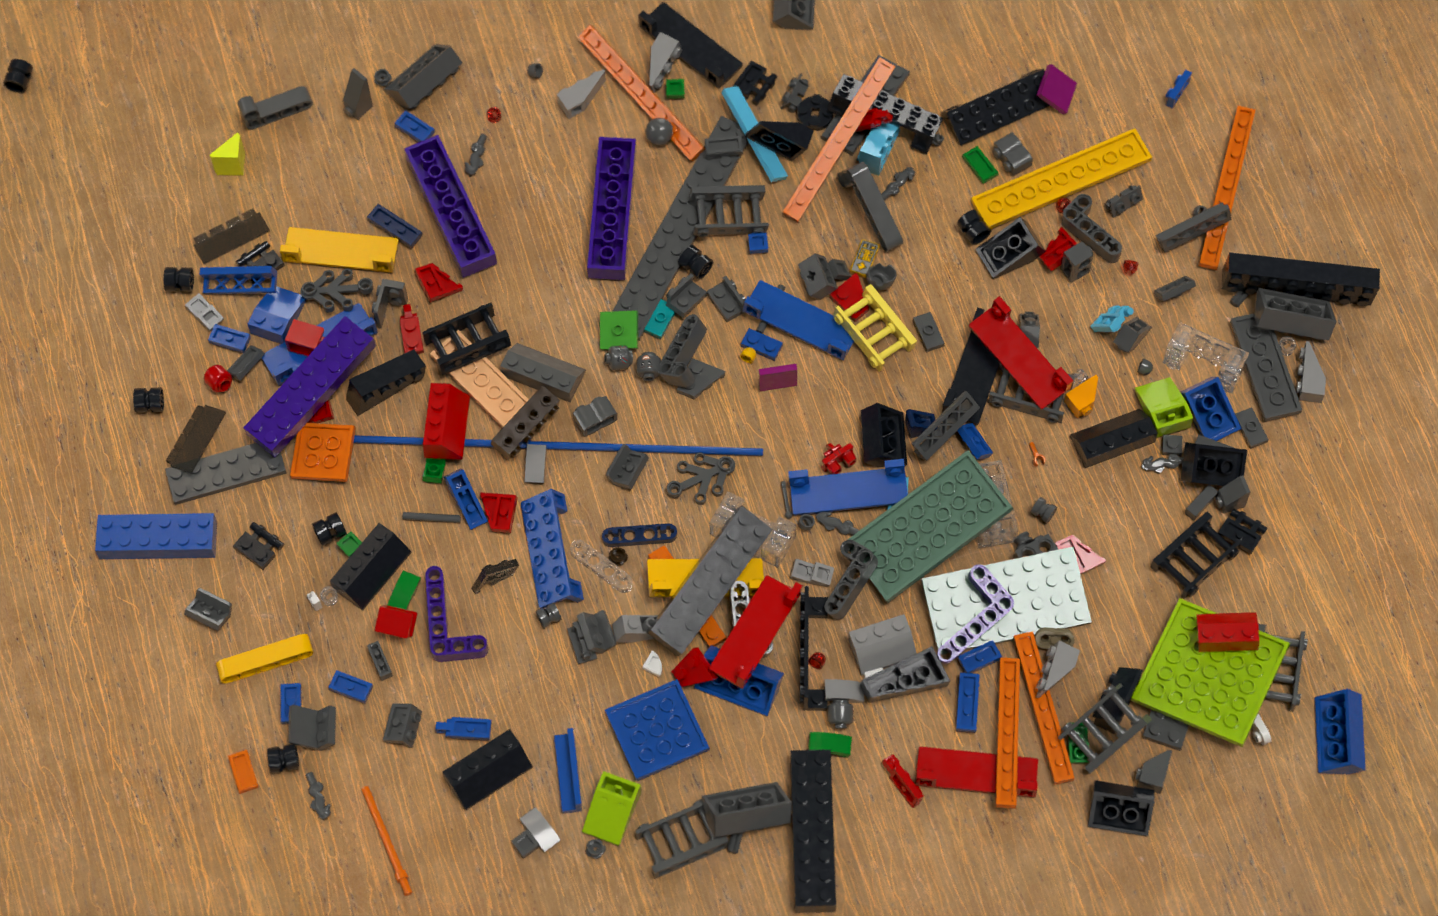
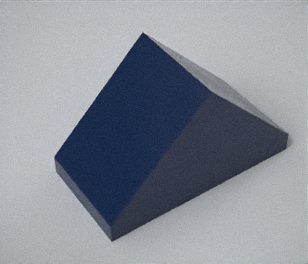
[905,409,938,439]

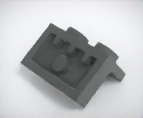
[666,274,707,318]
[707,276,746,322]
[577,610,616,653]
[383,703,422,748]

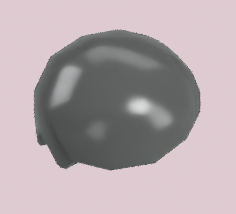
[645,118,673,145]
[866,263,897,290]

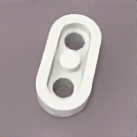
[1252,714,1271,745]

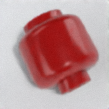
[204,364,232,393]

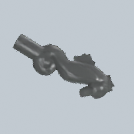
[464,134,487,176]
[881,167,915,201]
[1141,454,1183,474]
[816,511,860,535]
[305,772,331,820]

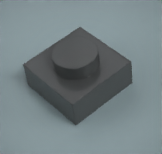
[828,259,851,281]
[1162,435,1183,456]
[511,829,540,859]

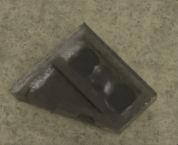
[471,559,519,594]

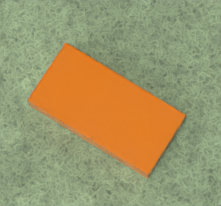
[228,750,259,794]

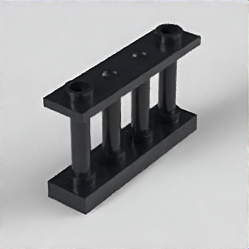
[422,303,511,376]
[1151,511,1241,599]

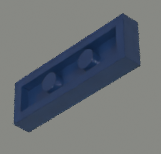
[367,204,423,249]

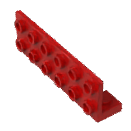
[969,296,1073,410]
[709,575,803,689]
[916,746,1038,798]

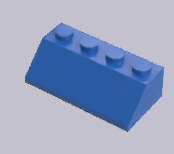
[694,645,784,716]
[1315,688,1366,774]

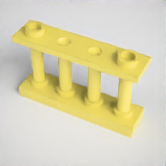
[833,284,917,372]

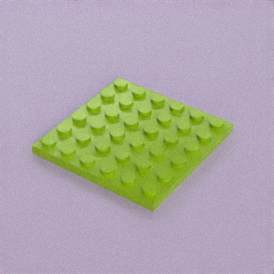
[1131,598,1290,747]

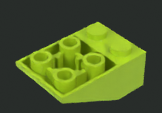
[1134,377,1193,438]
[582,771,642,846]

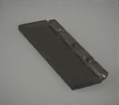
[193,209,270,264]
[166,405,226,474]

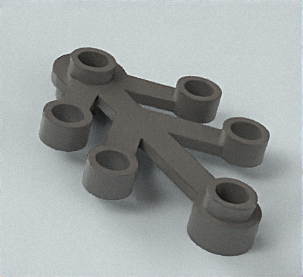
[300,269,374,313]
[667,452,735,505]

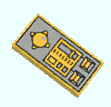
[850,239,880,279]

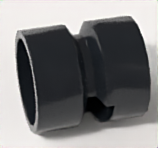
[3,59,33,93]
[957,210,991,245]
[678,245,714,279]
[163,267,194,292]
[133,387,164,413]
[312,512,347,546]
[267,744,299,774]

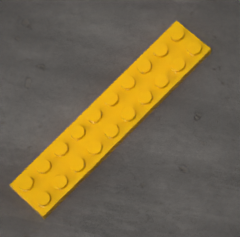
[971,128,1152,229]

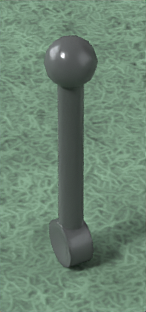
[781,481,792,519]

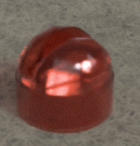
[487,107,502,123]
[1056,197,1071,214]
[1123,260,1139,274]
[808,652,826,670]

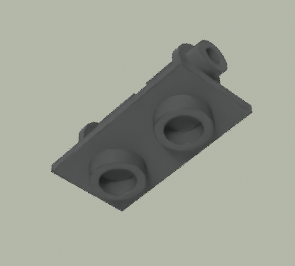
[780,73,809,112]
[1104,185,1143,218]
[567,621,597,664]

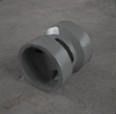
[1031,497,1057,523]
[536,602,562,628]

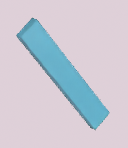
[721,86,788,182]

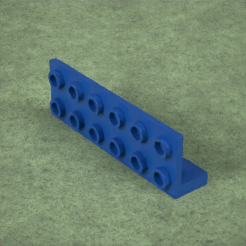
[743,280,854,361]
[262,303,378,386]
[788,459,908,516]
[521,489,584,609]

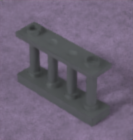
[689,185,769,237]
[988,363,1075,423]
[1258,624,1308,712]
[1058,683,1152,773]
[635,799,729,879]

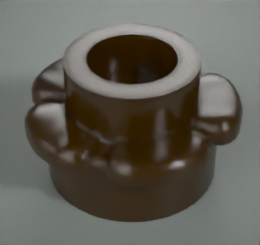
[609,547,628,566]

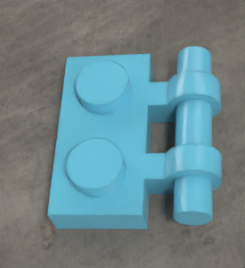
[1090,305,1134,332]

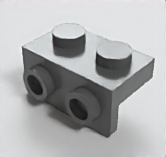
[606,444,649,489]
[184,588,232,631]

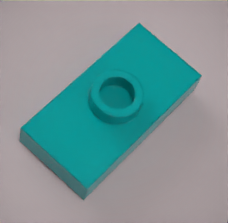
[644,299,676,339]

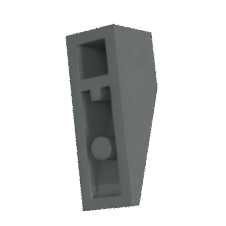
[343,68,373,120]

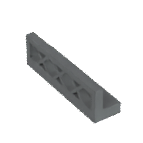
[1156,202,1232,253]
[912,391,980,461]

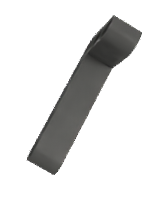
[837,162,903,252]

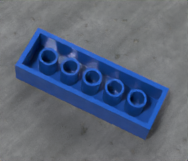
[95,513,217,560]

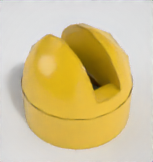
[740,347,756,364]

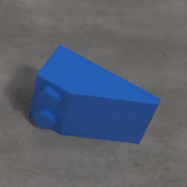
[248,287,307,344]
[1180,377,1241,441]

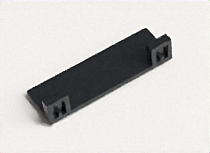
[638,2,743,88]
[941,68,1050,145]
[827,74,943,154]
[942,307,1000,425]
[800,586,828,711]

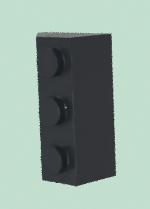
[861,403,907,467]
[1092,667,1143,734]
[1088,780,1155,836]

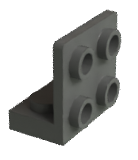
[372,279,408,328]
[288,705,336,751]

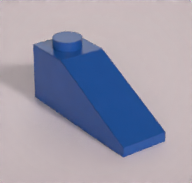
[443,468,488,530]

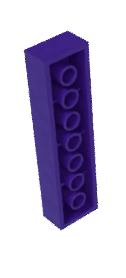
[404,135,497,278]
[587,137,637,280]
[243,316,376,458]

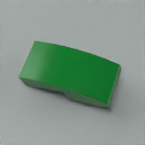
[422,458,447,484]
[387,570,422,610]
[1067,722,1089,763]
[808,732,852,758]

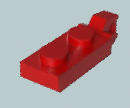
[856,108,893,132]
[400,304,424,354]
[882,754,924,808]

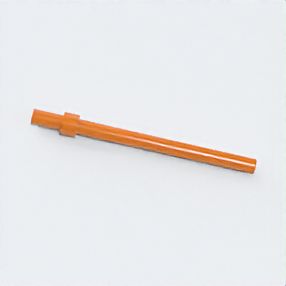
[361,786,413,896]

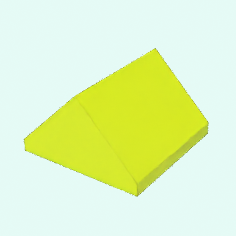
[210,132,245,175]

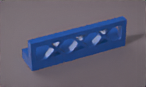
[199,266,278,294]
[554,728,582,814]

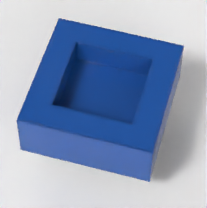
[748,233,768,254]

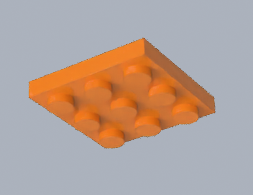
[290,423,356,482]

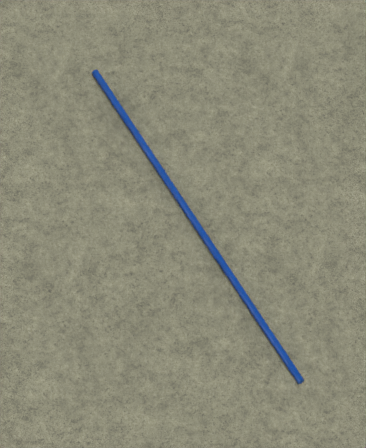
[354,435,763,456]

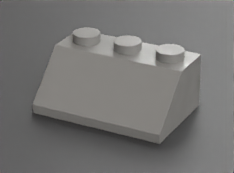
[848,614,917,675]

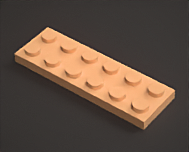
[430,330,529,428]

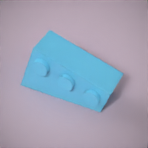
[857,122,900,176]

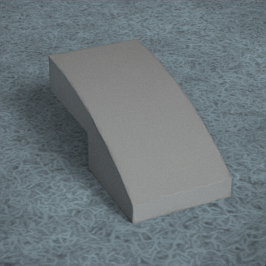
[185,293,224,331]
[525,444,547,483]
[790,559,834,587]
[824,679,864,703]
[519,807,561,852]

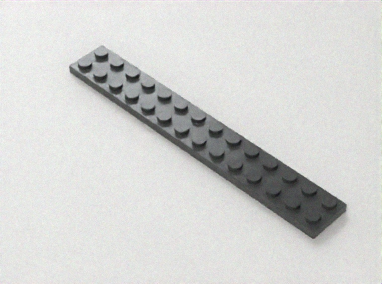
[613,116,749,341]

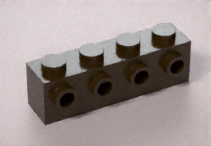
[491,386,560,459]

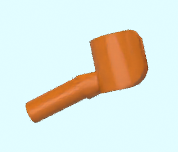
[1029,442,1046,467]

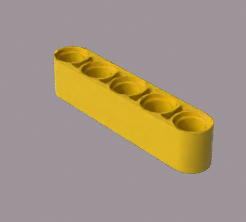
[216,634,314,684]

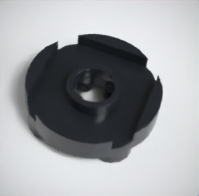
[797,94,834,131]

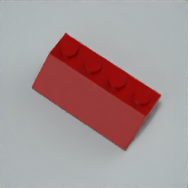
[423,383,470,460]

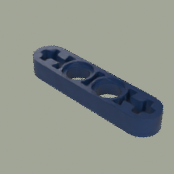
[602,523,677,547]

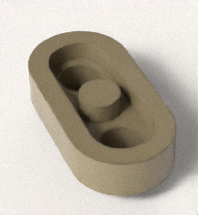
[1035,628,1075,649]

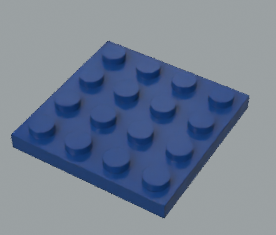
[605,679,710,781]

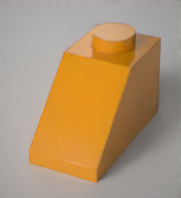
[1064,375,1098,419]

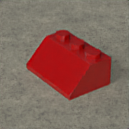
[1196,612,1259,652]

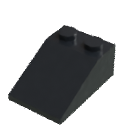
[744,121,814,161]
[976,217,1046,279]
[1181,442,1247,486]

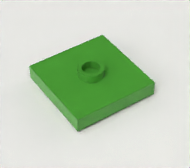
[600,310,638,350]

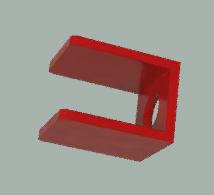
[285,319,325,357]
[374,605,418,638]

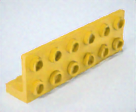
[280,227,399,273]
[647,558,764,597]

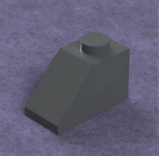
[1113,317,1152,353]
[1215,475,1250,514]
[1135,750,1172,794]

